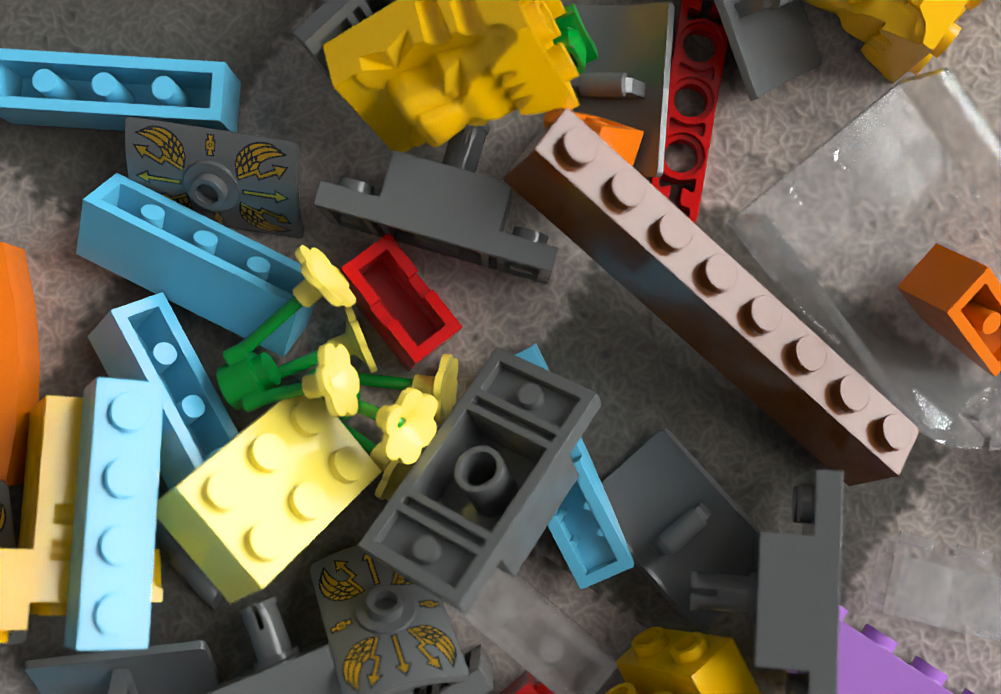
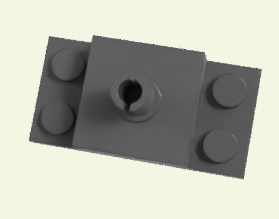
[313,125,559,284]
[358,347,602,615]
[690,470,844,694]
[207,596,415,694]

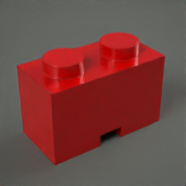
[340,233,463,372]

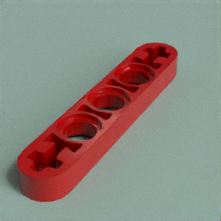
[649,0,728,223]

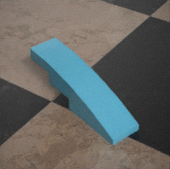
[513,343,635,590]

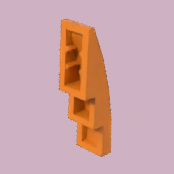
[0,242,41,487]

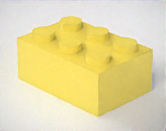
[156,395,382,604]

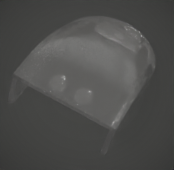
[727,67,1001,451]

